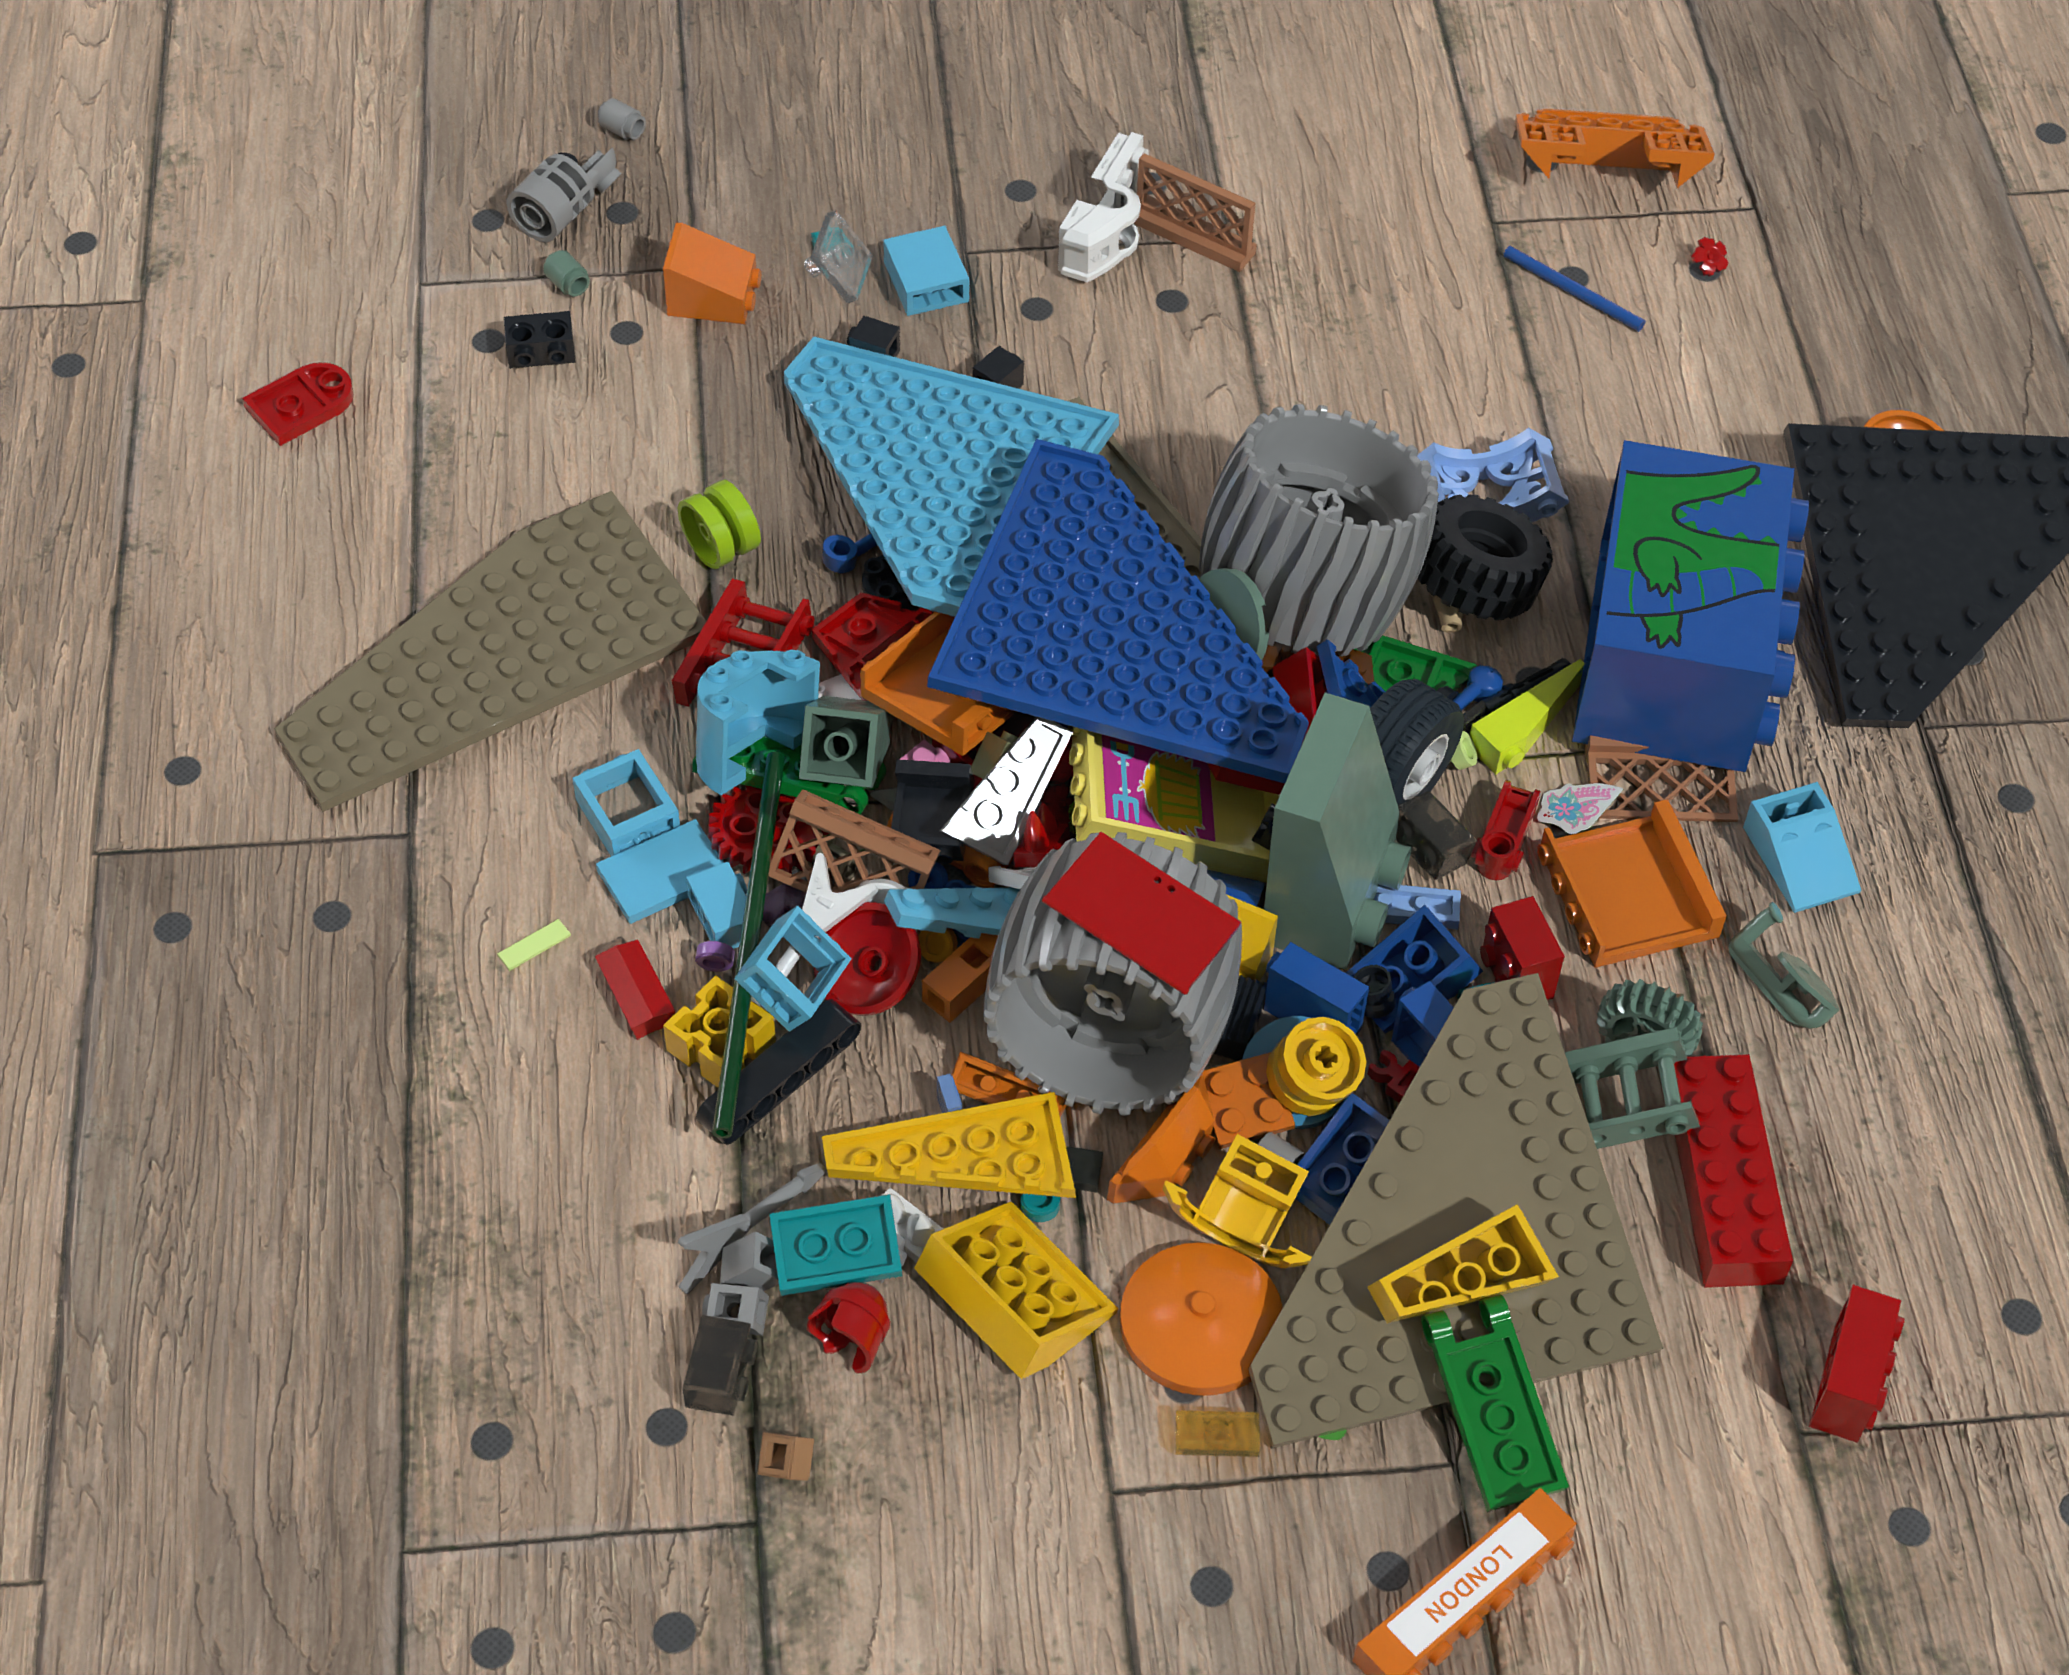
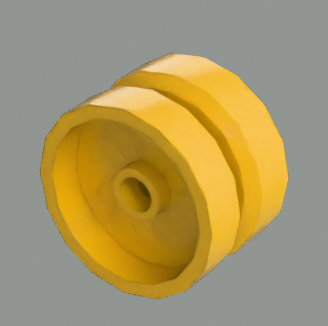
[1266,1017,1366,1116]

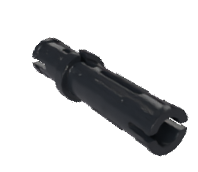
[1476,658,1571,719]

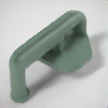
[1728,902,1840,1029]

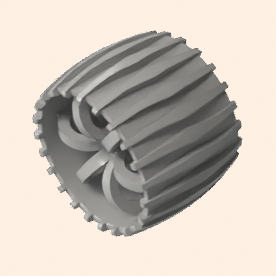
[1199,404,1439,657]
[984,832,1242,1115]

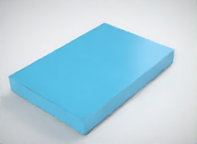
[596,819,724,924]

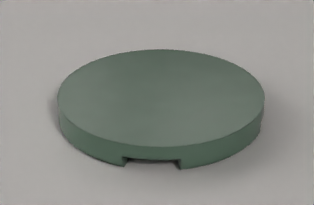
[1199,568,1269,660]

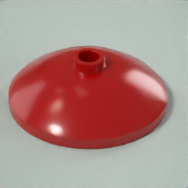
[813,902,921,1016]

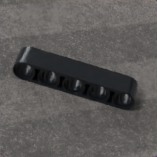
[696,999,862,1145]

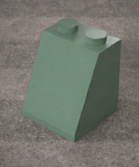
[799,696,893,788]

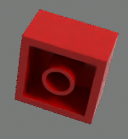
[1480,896,1565,1000]

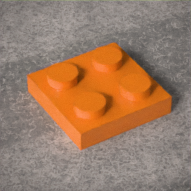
[1202,1052,1295,1149]

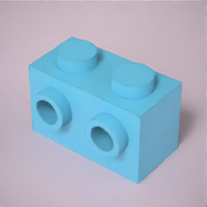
[686,861,747,949]

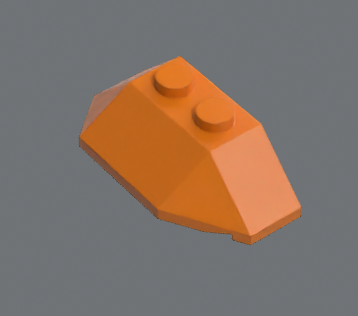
[1107,1073,1215,1204]

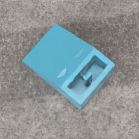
[1743,782,1861,913]

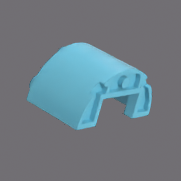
[696,650,820,795]

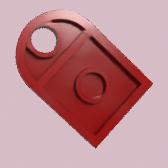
[242,362,354,446]

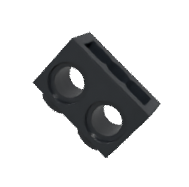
[504,311,576,369]

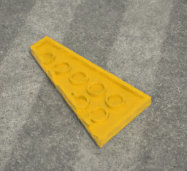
[822,1092,1076,1198]

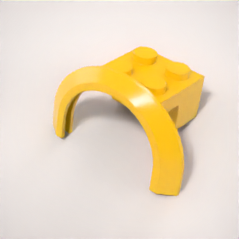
[1163,1134,1312,1268]

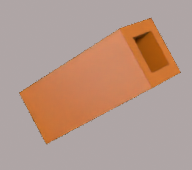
[922,933,998,1023]

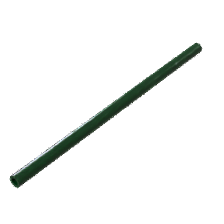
[712,752,785,1138]

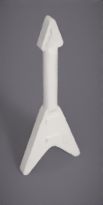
[751,853,878,1011]

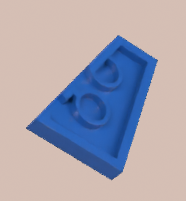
[1317,639,1386,708]

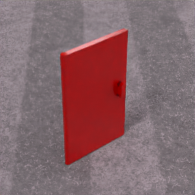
[1042,832,1241,995]

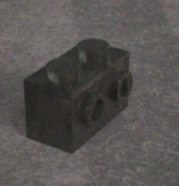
[1395,791,1478,880]
[682,1315,758,1416]

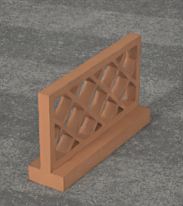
[1134,153,1257,272]
[1584,735,1738,822]
[769,790,941,893]

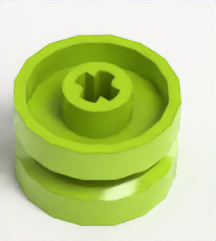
[677,479,761,569]

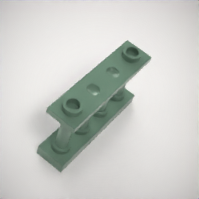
[1565,1027,1700,1149]

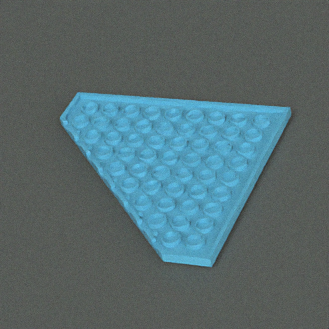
[784,337,1119,617]

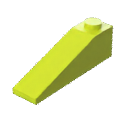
[1470,659,1585,775]

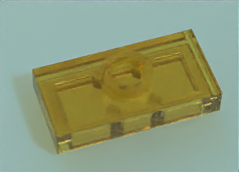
[1175,1410,1260,1457]

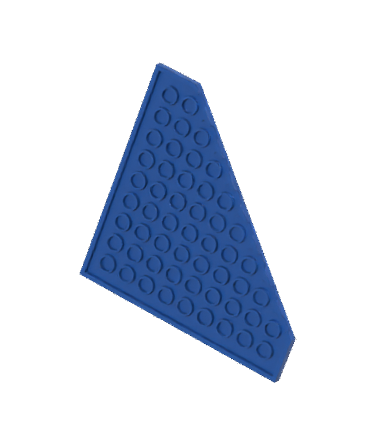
[927,439,1309,784]

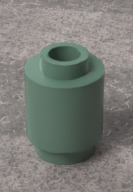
[543,250,590,297]

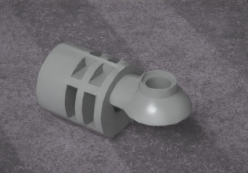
[506,148,621,242]

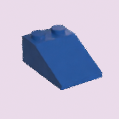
[1346,905,1483,1034]
[1295,1093,1390,1225]

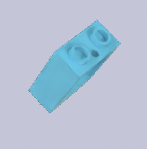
[572,749,680,856]
[734,906,852,1032]

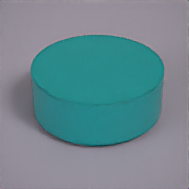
[1020,1194,1060,1223]

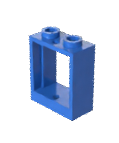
[1391,981,1454,1067]

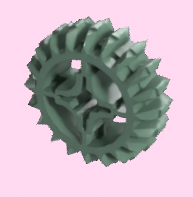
[1596,979,1703,1057]

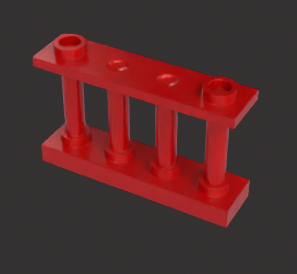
[672,578,815,707]

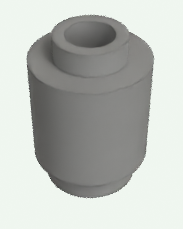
[598,98,646,140]

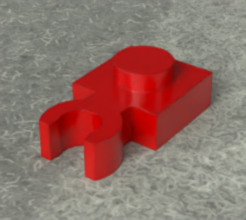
[1367,1050,1420,1103]

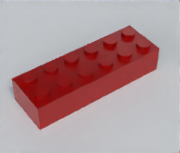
[1674,1054,1793,1288]

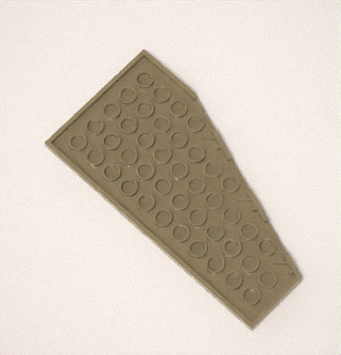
[274,491,706,812]

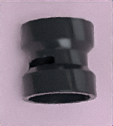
[1354,965,1396,1019]

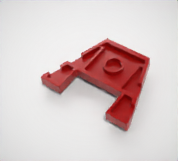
[812,592,933,701]

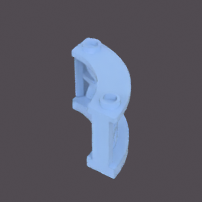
[1417,428,1569,523]

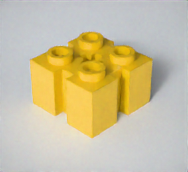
[663,975,776,1088]

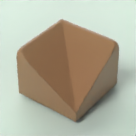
[757,1432,814,1481]

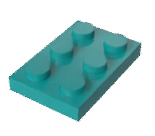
[769,1194,903,1296]

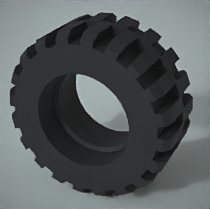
[1417,494,1553,620]

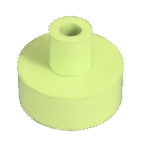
[1450,731,1477,770]

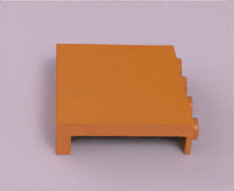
[860,611,1018,756]
[1537,799,1727,968]

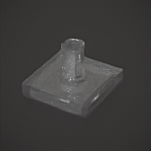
[805,210,873,304]

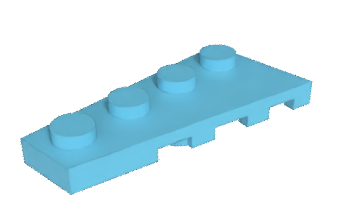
[884,887,1020,938]

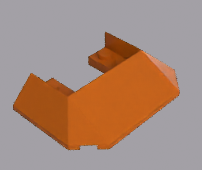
[1515,108,1715,188]

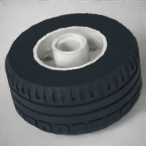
[1370,679,1464,821]

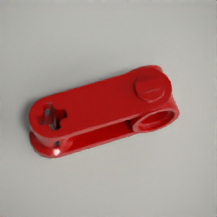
[1471,780,1541,881]

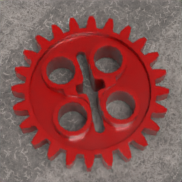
[708,785,828,874]

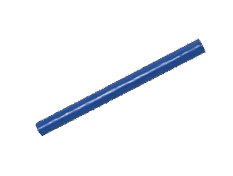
[1503,246,1646,332]

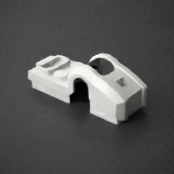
[1058,132,1149,282]

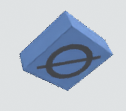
[937,1074,962,1113]

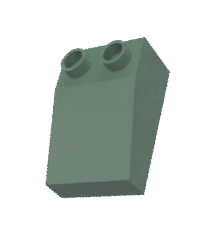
[1264,693,1411,970]

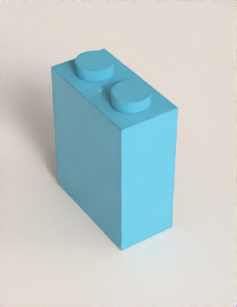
[883,226,969,316]

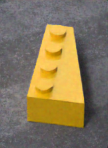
[1367,1204,1559,1323]

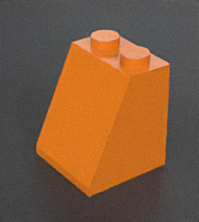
[663,222,761,324]

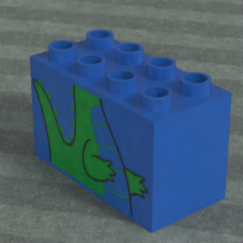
[1572,440,1809,772]

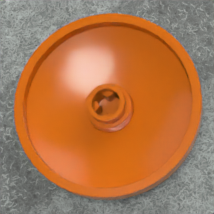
[1120,1242,1283,1396]

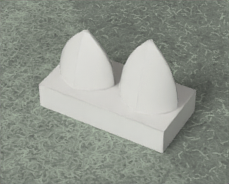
[880,1187,943,1263]

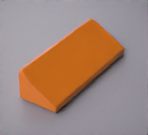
[951,1051,1067,1117]

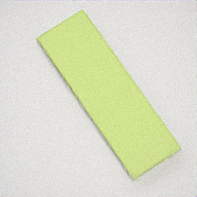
[497,919,571,971]

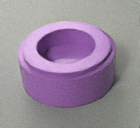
[695,941,735,972]

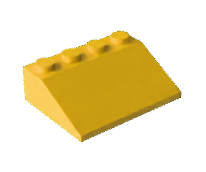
[914,1201,1119,1379]

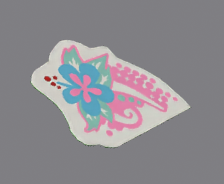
[1537,783,1624,834]

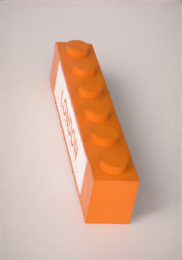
[1353,1488,1577,1675]

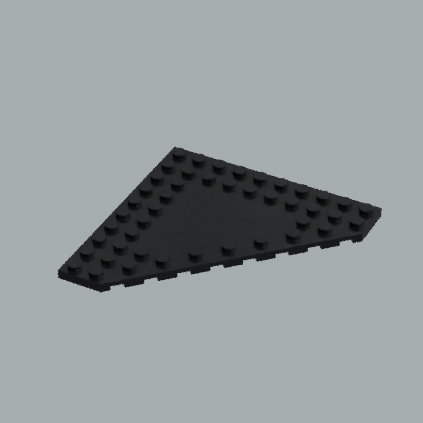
[1783,423,2069,728]

